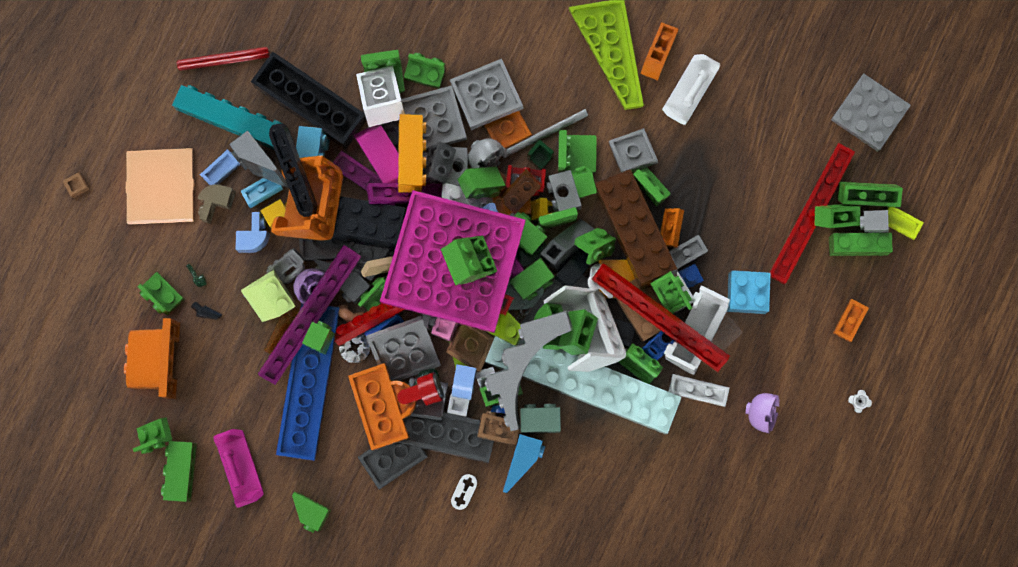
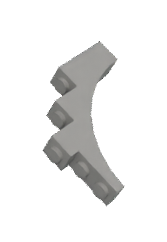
[485,310,573,431]

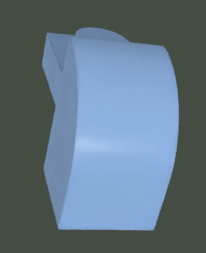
[236,212,270,253]
[452,365,477,400]

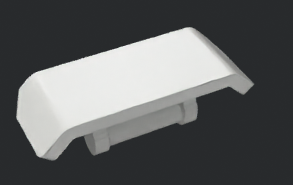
[662,54,721,125]

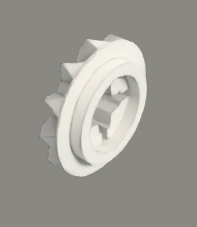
[339,334,370,363]

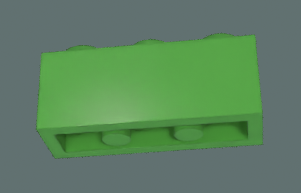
[838,182,903,207]
[829,233,893,256]
[161,441,197,502]

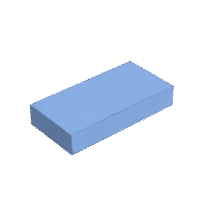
[200,149,240,185]

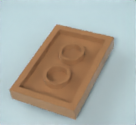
[614,279,663,342]

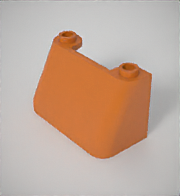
[271,156,343,241]

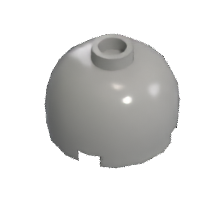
[468,138,507,168]

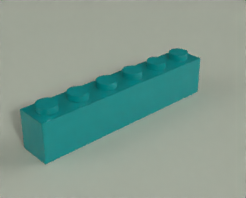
[172,85,283,150]

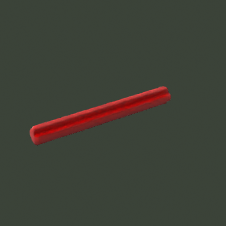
[177,47,269,71]

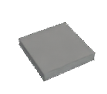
[609,128,658,172]

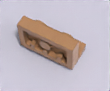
[477,411,521,446]

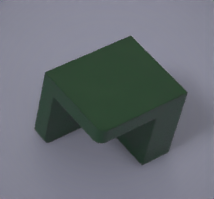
[527,140,554,170]

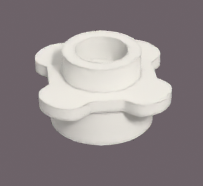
[848,390,872,413]

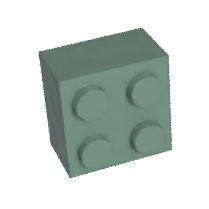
[520,404,561,434]

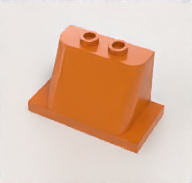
[124,318,180,399]

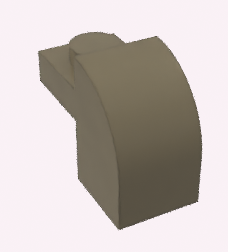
[197,185,236,224]

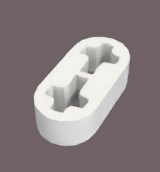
[451,474,477,510]

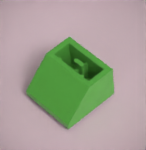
[441,235,497,285]

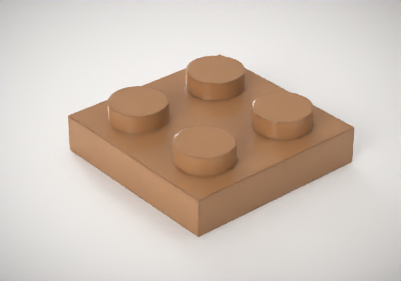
[446,324,494,372]

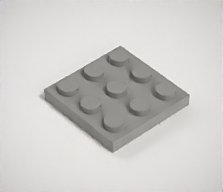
[450,59,524,130]
[831,73,911,152]
[401,85,467,151]
[366,316,441,381]

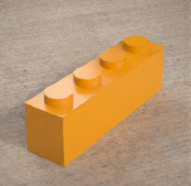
[398,114,426,193]

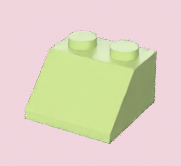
[241,270,296,322]

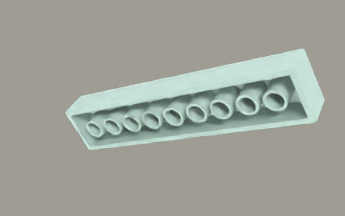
[485,336,681,434]

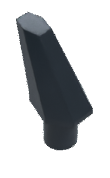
[191,302,222,320]

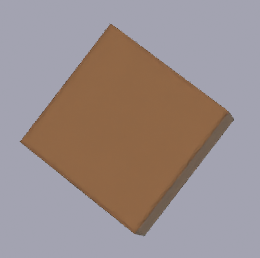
[63,172,89,198]

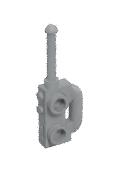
[243,248,305,297]

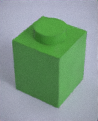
[571,166,597,198]

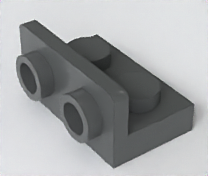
[423,142,456,184]

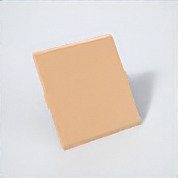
[125,148,195,224]

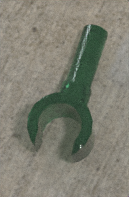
[186,263,207,287]

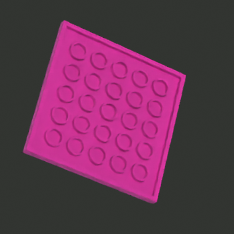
[380,190,526,333]

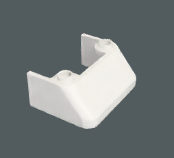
[544,285,626,372]
[664,285,730,375]

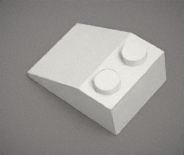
[356,66,405,127]

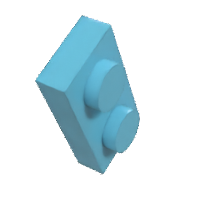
[241,178,283,208]

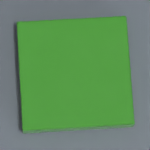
[538,207,578,230]

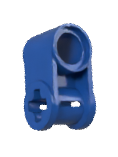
[642,331,675,360]

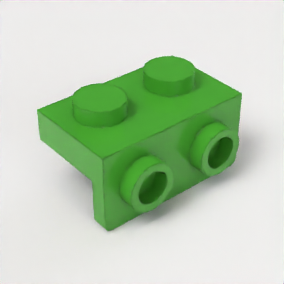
[574,228,616,265]
[650,271,692,313]
[619,343,663,384]

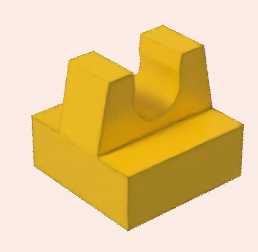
[531,198,552,221]

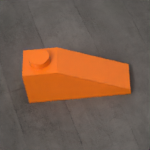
[640,22,679,80]

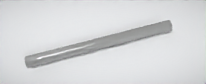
[504,109,588,158]

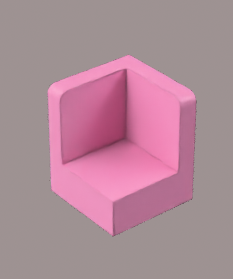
[431,318,459,342]

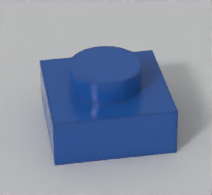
[678,264,704,289]

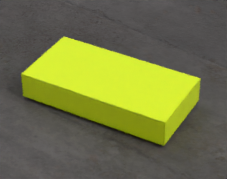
[886,206,924,240]

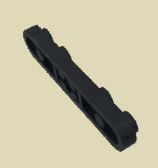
[269,123,318,217]

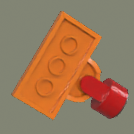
[348,363,444,450]

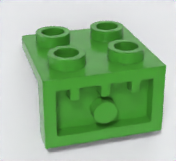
[361,50,405,93]
[558,130,597,173]

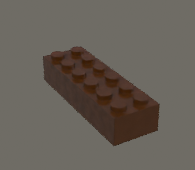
[595,169,677,291]

